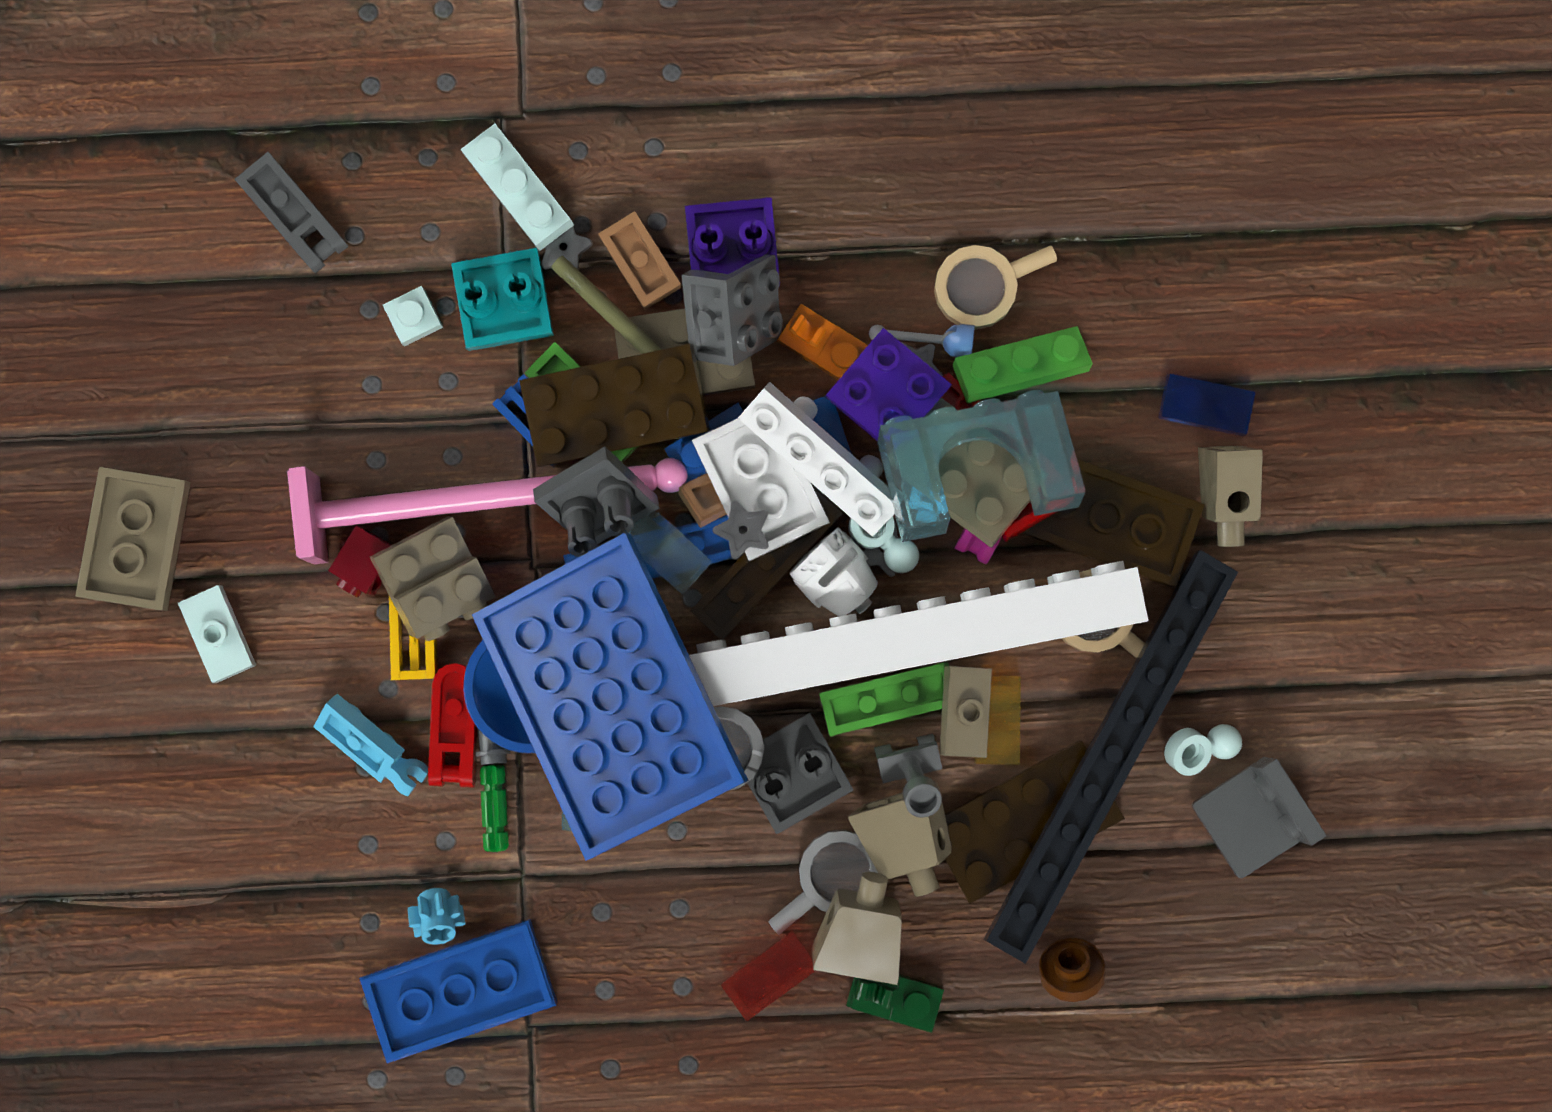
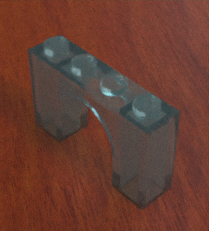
[878,390,1086,542]

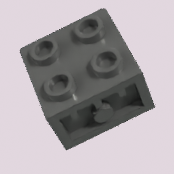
[682,254,783,366]
[1191,757,1326,878]

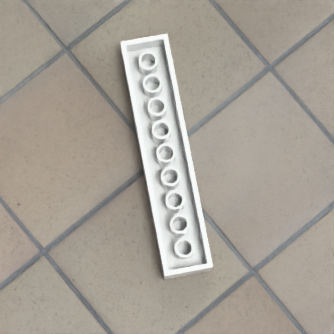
[689,561,1148,706]

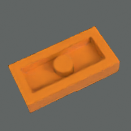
[777,304,868,380]

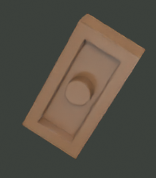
[598,211,682,310]

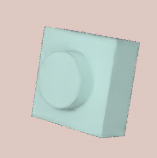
[383,286,443,346]

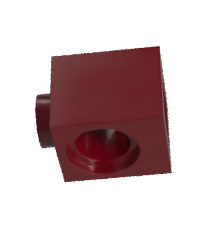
[328,525,392,598]

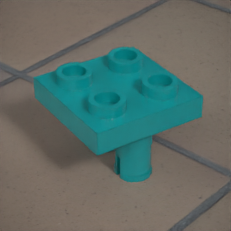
[451,248,554,351]

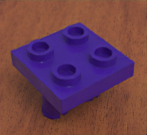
[685,197,780,287]
[826,328,952,454]

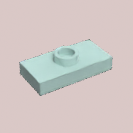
[178,585,256,683]

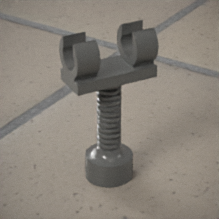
[874,733,942,818]

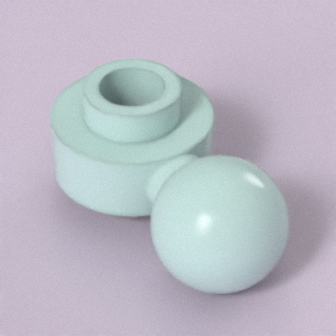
[848,516,919,573]
[1164,724,1242,776]

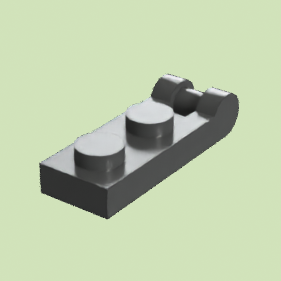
[235,152,349,274]

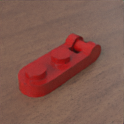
[428,663,477,788]

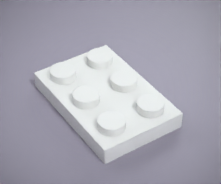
[692,419,830,561]

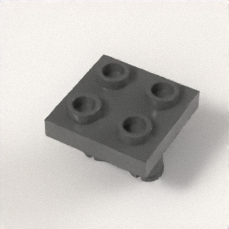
[533,447,659,557]
[736,713,853,834]

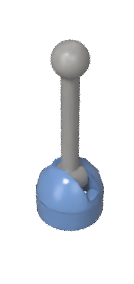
[869,324,975,358]

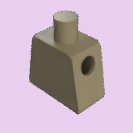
[1198,445,1263,547]
[848,782,952,897]
[811,872,902,985]

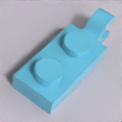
[313,694,428,796]

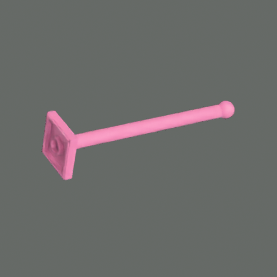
[287,458,688,564]

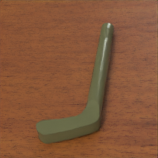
[551,256,682,439]

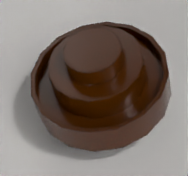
[1039,938,1106,1002]

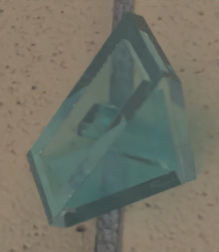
[624,511,712,595]

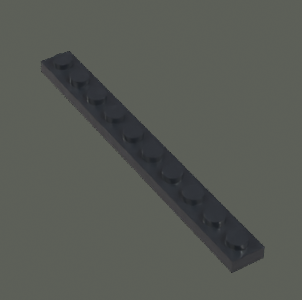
[983,550,1238,964]

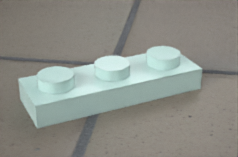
[461,124,574,251]

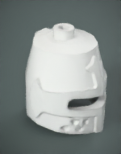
[789,527,878,617]

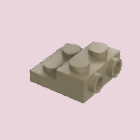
[370,516,496,641]

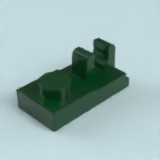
[846,974,944,1033]

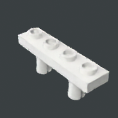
[738,382,904,537]

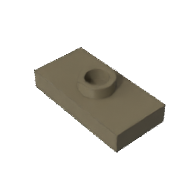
[939,666,992,758]

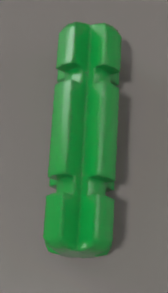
[480,764,509,852]

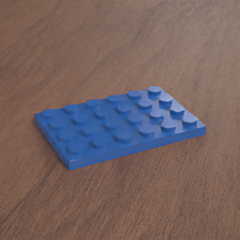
[472,533,749,861]

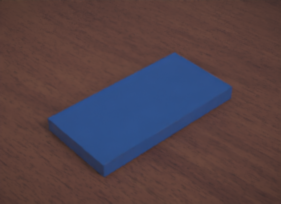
[359,919,558,1063]

